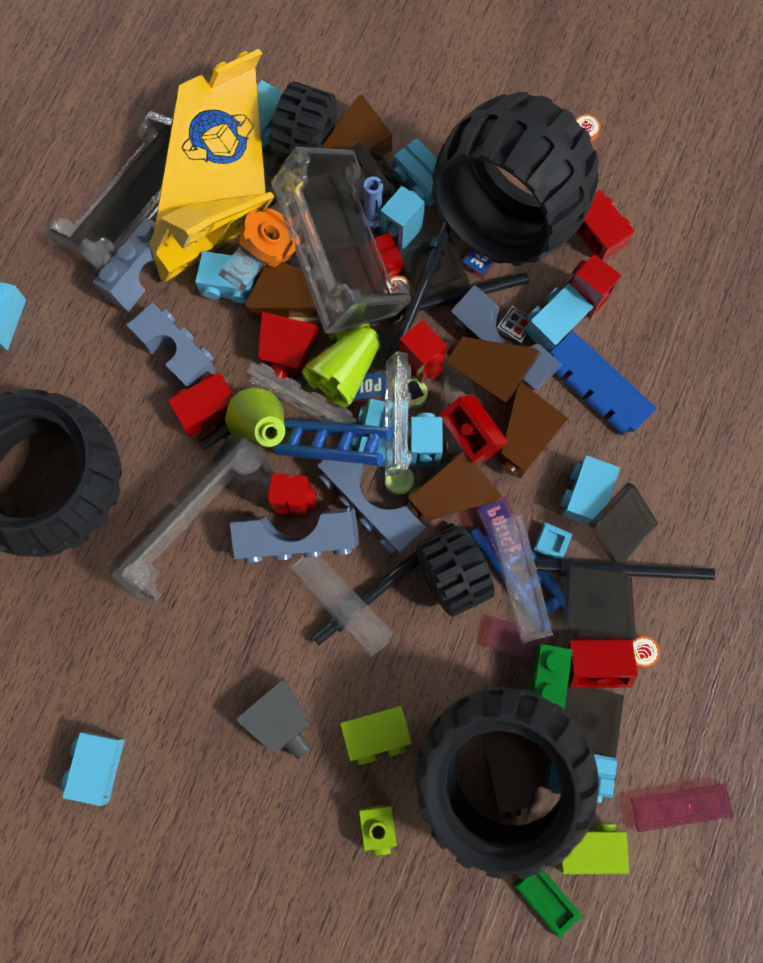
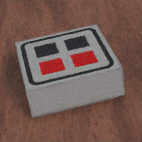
[497,305,530,346]

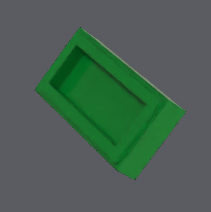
[514,869,583,939]

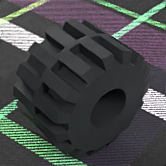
[271,81,336,167]
[416,524,495,617]

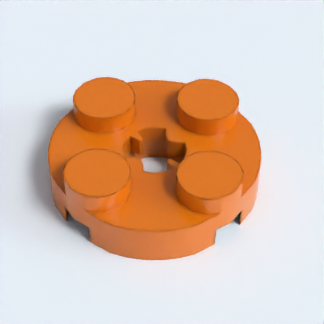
[239,208,298,267]

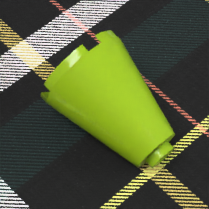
[302,326,380,408]
[225,387,285,447]

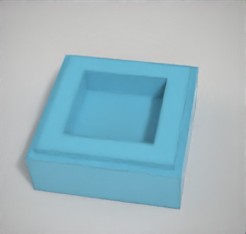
[533,523,572,561]

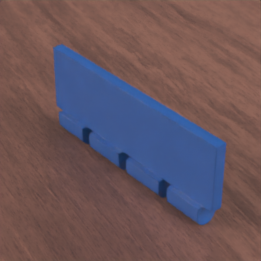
[550,331,657,436]

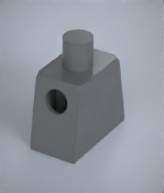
[236,680,312,760]

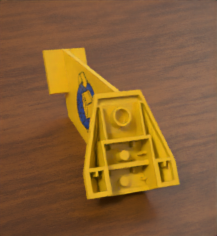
[149,49,274,283]

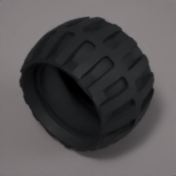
[431,92,599,266]
[0,389,122,557]
[415,687,599,879]

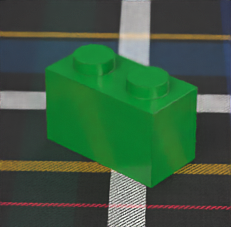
[529,644,572,709]

